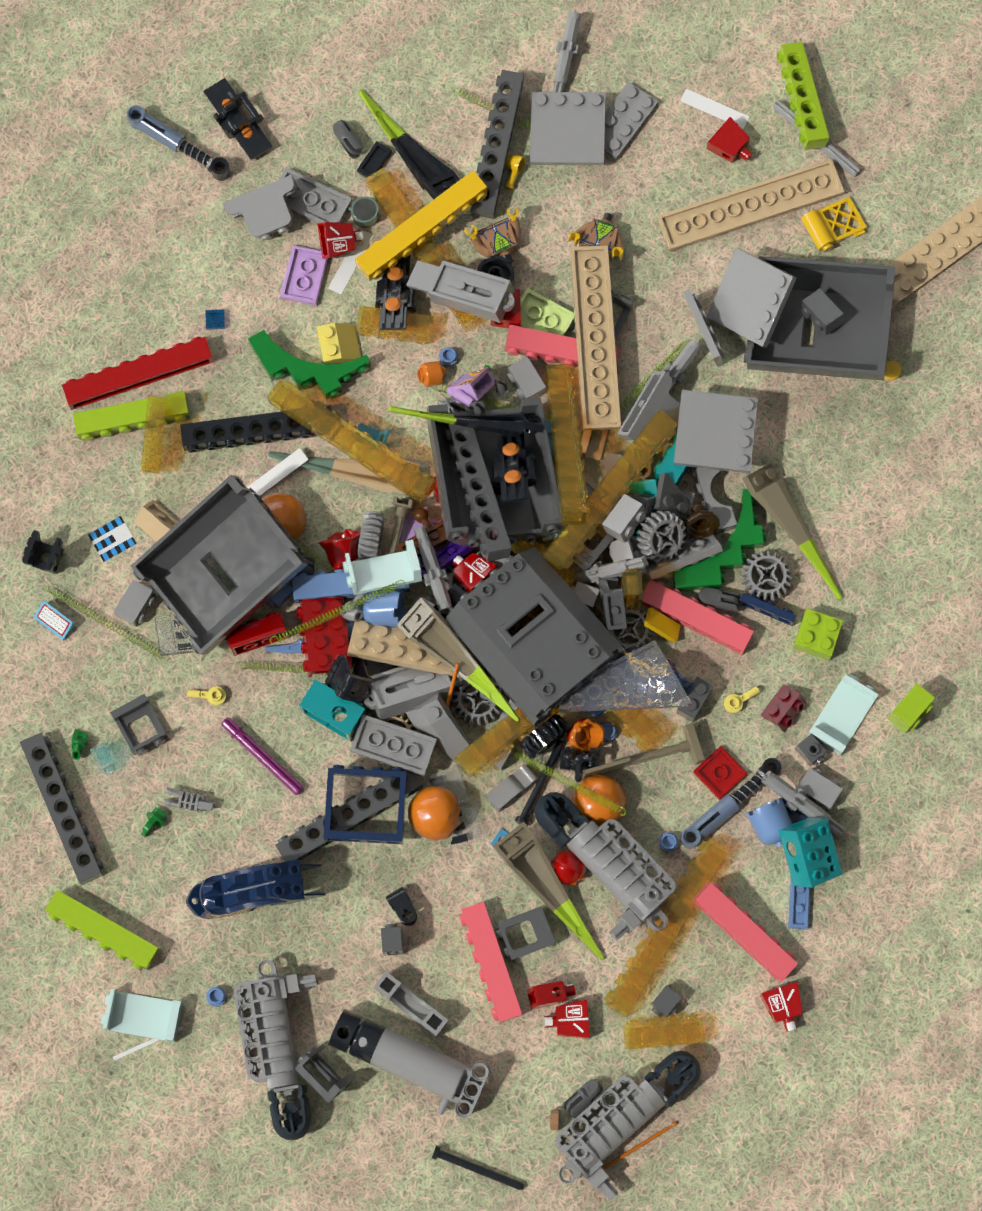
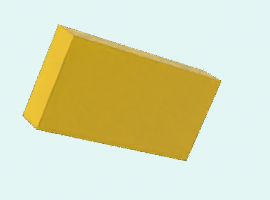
[644,607,681,643]

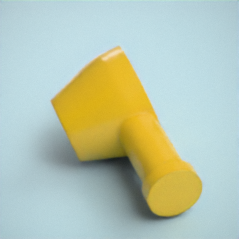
[504,155,525,190]

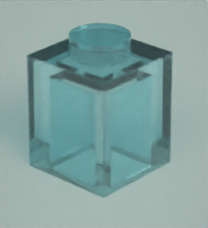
[90,741,119,774]

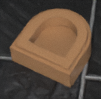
[550,1110,559,1131]

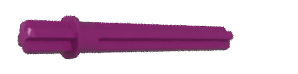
[221,717,303,795]

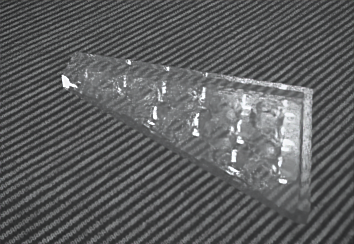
[557,640,692,712]

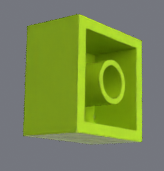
[792,608,843,661]
[887,683,935,733]

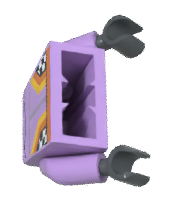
[447,367,507,415]

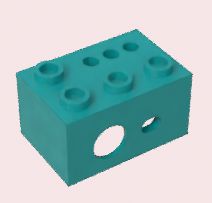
[299,679,367,742]
[778,817,843,888]

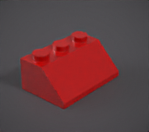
[227,612,289,657]

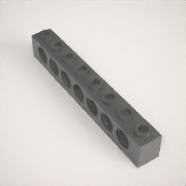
[471,70,524,219]
[444,423,511,562]
[20,733,104,885]
[275,770,423,861]

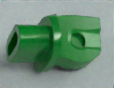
[71,729,88,760]
[141,807,167,838]

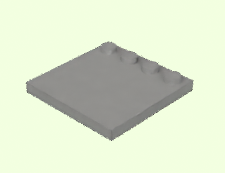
[530,92,606,165]
[707,248,797,348]
[673,390,758,473]

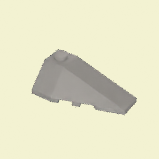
[405,693,479,767]

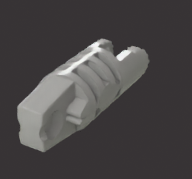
[163,787,215,812]

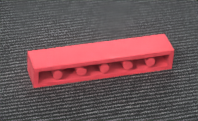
[504,325,620,368]
[639,579,754,655]
[691,883,798,981]
[459,901,522,1023]

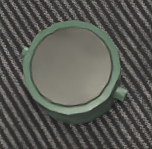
[349,196,382,228]

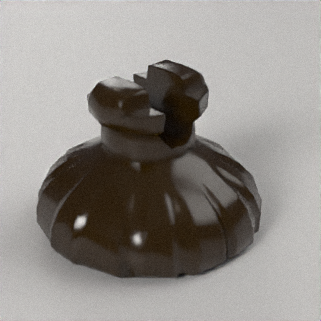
[684,503,720,538]

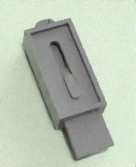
[406,260,515,323]
[363,666,468,720]

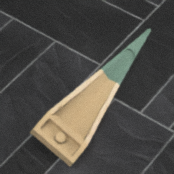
[268,452,420,496]

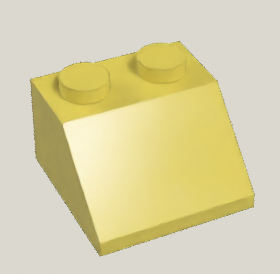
[316,323,361,364]

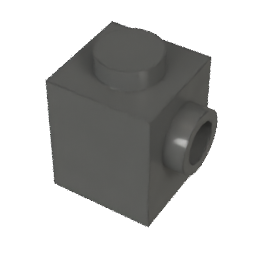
[795,734,827,766]
[651,985,681,1018]

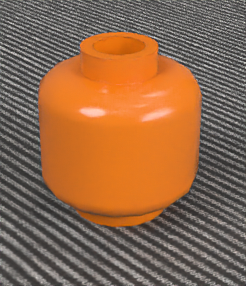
[417,361,446,387]

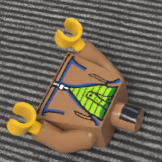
[464,206,521,264]
[567,213,624,260]

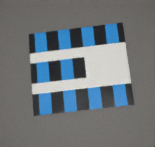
[88,516,137,562]

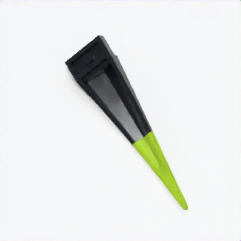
[359,89,460,200]
[388,406,545,437]

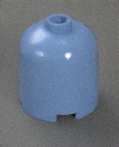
[360,590,407,628]
[746,798,792,847]

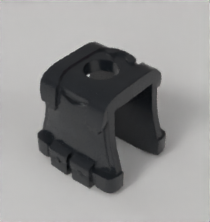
[22,530,65,574]
[325,655,374,703]

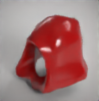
[319,529,361,570]

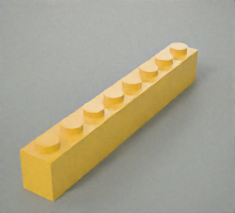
[355,170,488,282]

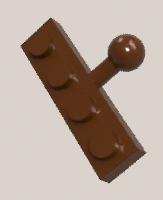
[396,508,448,557]

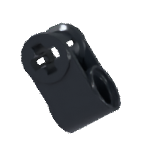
[385,887,417,926]

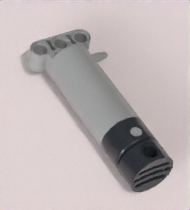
[328,1009,491,1118]

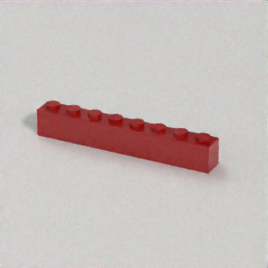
[62,337,214,410]

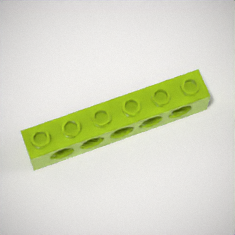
[777,41,829,150]

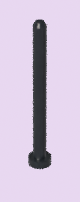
[514,740,564,825]
[431,1145,524,1190]

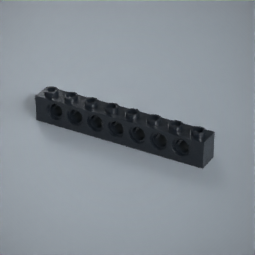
[180,405,334,453]

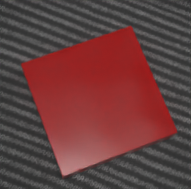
[692,746,748,800]

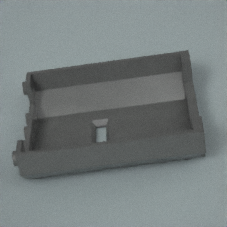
[744,256,895,381]
[427,398,564,547]
[131,475,308,655]
[445,547,625,728]

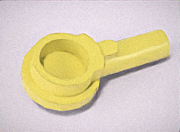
[187,686,226,706]
[724,686,760,713]

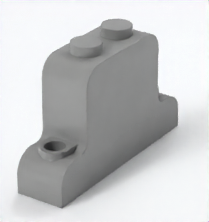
[223,175,297,241]
[617,371,680,445]

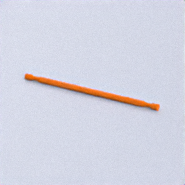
[435,663,460,748]
[602,1121,677,1170]

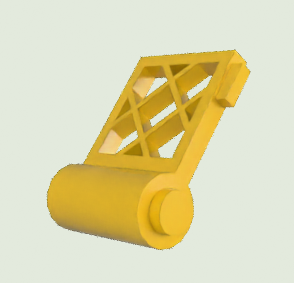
[801,197,867,252]

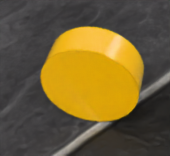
[885,361,902,381]

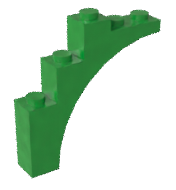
[248,330,371,400]
[673,489,767,592]

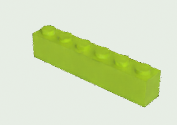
[73,391,190,441]
[45,890,160,971]

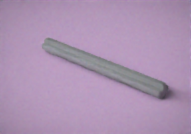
[773,100,861,177]

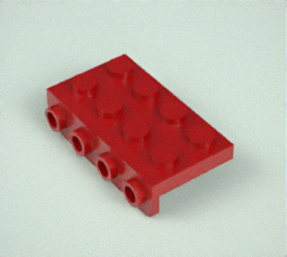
[297,597,352,677]

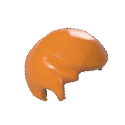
[262,493,306,540]
[572,774,627,827]
[407,786,462,841]

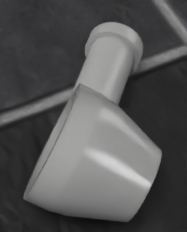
[341,592,368,622]

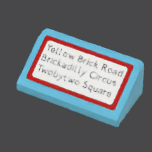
[33,601,75,641]

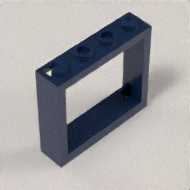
[323,765,407,845]

